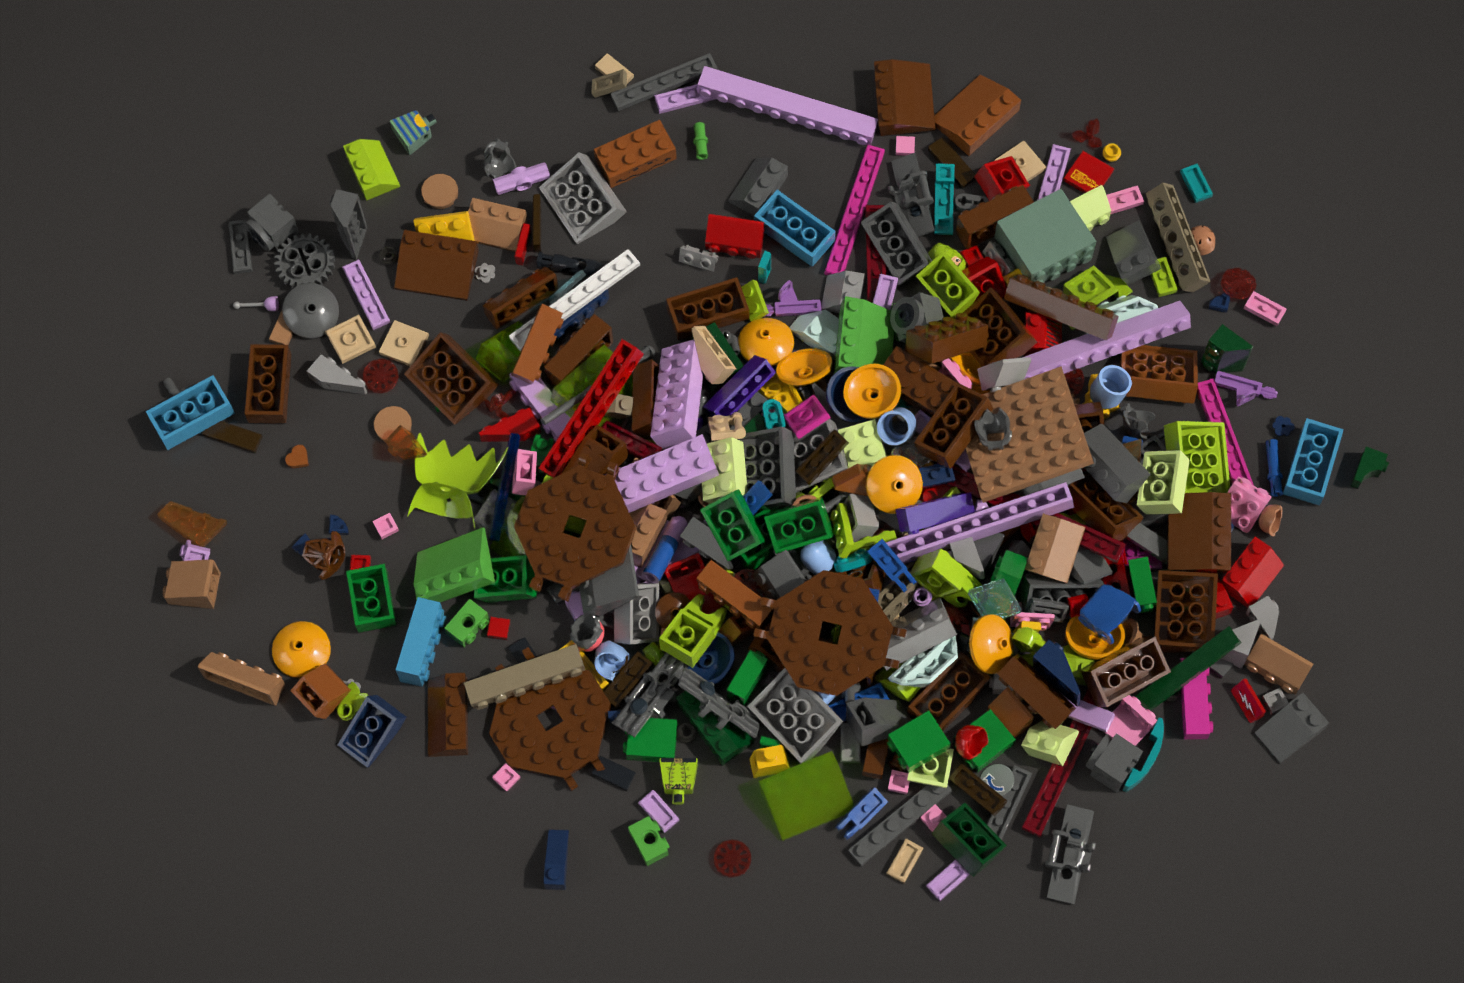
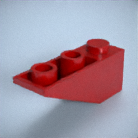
[479,407,541,442]

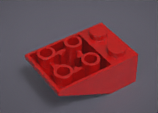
[663,553,721,614]

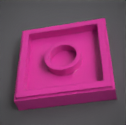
[784,395,831,439]

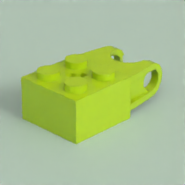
[910,548,985,608]
[659,594,727,668]

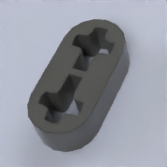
[955,193,989,212]

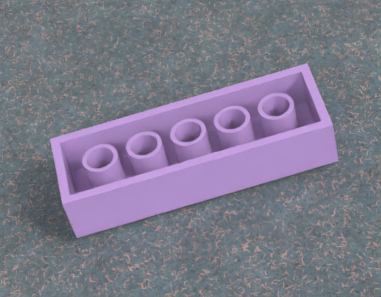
[650,339,703,449]
[605,434,719,513]

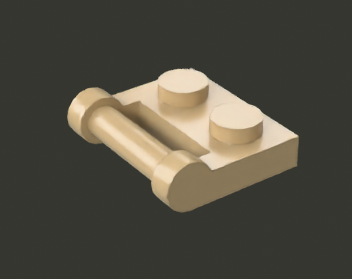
[708,412,746,440]

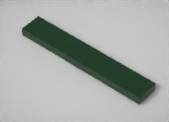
[1135,626,1242,711]

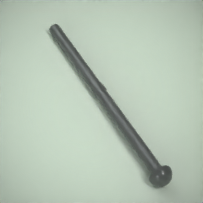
[540,345,655,425]

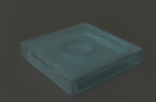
[548,270,586,304]
[968,578,1022,619]

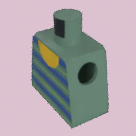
[390,110,437,155]

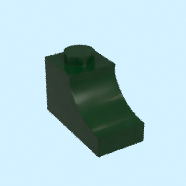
[1351,446,1389,489]

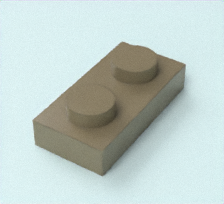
[591,69,627,98]

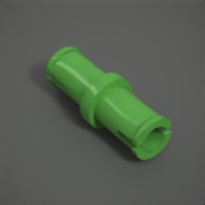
[693,122,708,160]

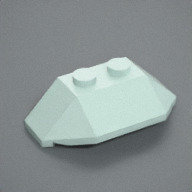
[1086,295,1158,334]
[789,310,839,360]
[888,636,958,688]

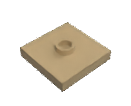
[995,141,1046,181]
[325,315,376,364]
[379,320,429,366]

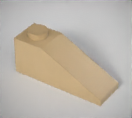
[692,326,736,384]

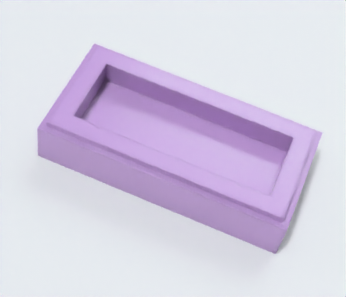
[873,274,898,310]
[638,790,679,833]
[926,859,970,901]

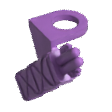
[764,280,821,317]
[1214,371,1278,406]

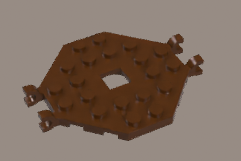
[514,452,637,602]
[753,570,907,696]
[489,647,611,791]

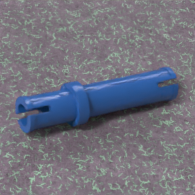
[1265,439,1283,497]

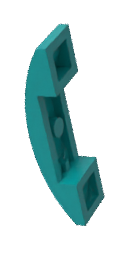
[934,164,955,235]
[1123,717,1164,792]

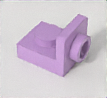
[179,540,210,561]

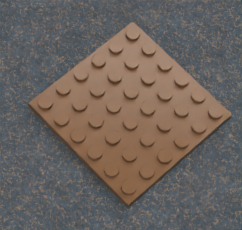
[966,367,1094,503]

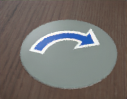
[980,764,1014,796]

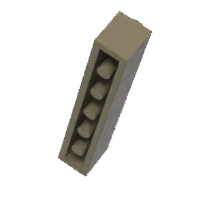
[464,644,585,710]

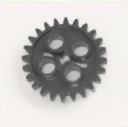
[274,233,336,289]

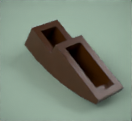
[862,738,888,779]

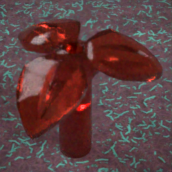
[1072,118,1102,148]
[484,389,516,419]

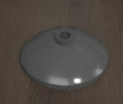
[282,283,339,339]

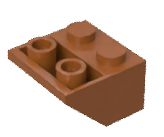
[290,663,351,719]
[987,687,1033,739]

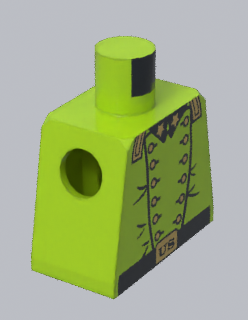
[660,758,698,805]

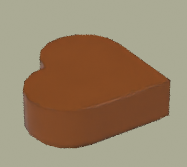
[285,445,309,468]

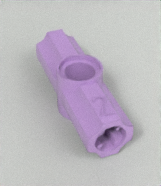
[493,162,550,195]

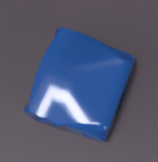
[1078,584,1141,645]

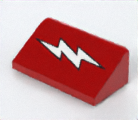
[1231,678,1266,723]

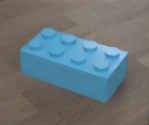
[754,190,836,267]
[146,375,235,450]
[1283,418,1344,506]
[396,597,446,687]

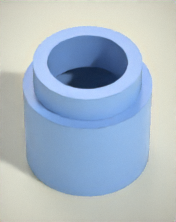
[1090,365,1132,409]
[877,407,917,445]

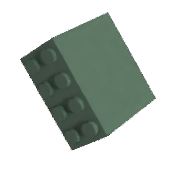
[994,189,1096,283]

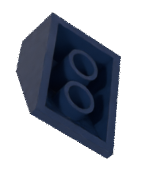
[1033,640,1080,707]
[338,695,407,768]

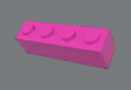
[1180,658,1213,740]

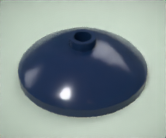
[826,366,878,423]
[687,632,735,684]

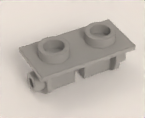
[982,241,1016,276]
[679,245,719,272]

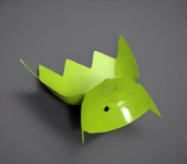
[407,433,508,528]

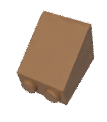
[163,560,221,609]

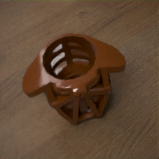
[302,531,345,580]

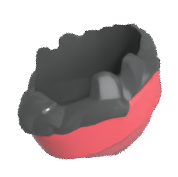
[569,614,604,652]

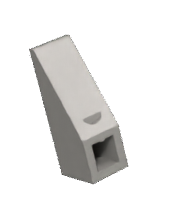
[307,355,367,395]

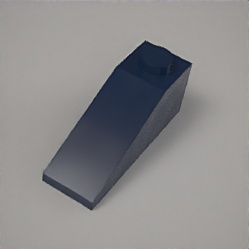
[544,830,569,890]

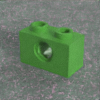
[445,599,489,647]
[628,816,670,866]

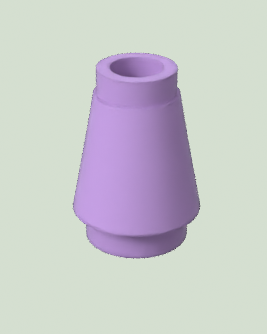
[913,587,932,606]

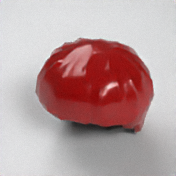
[955,725,988,760]

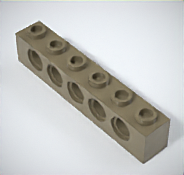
[1146,183,1211,293]
[878,561,923,622]

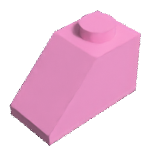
[512,449,537,495]

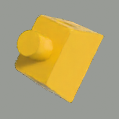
[750,745,790,778]

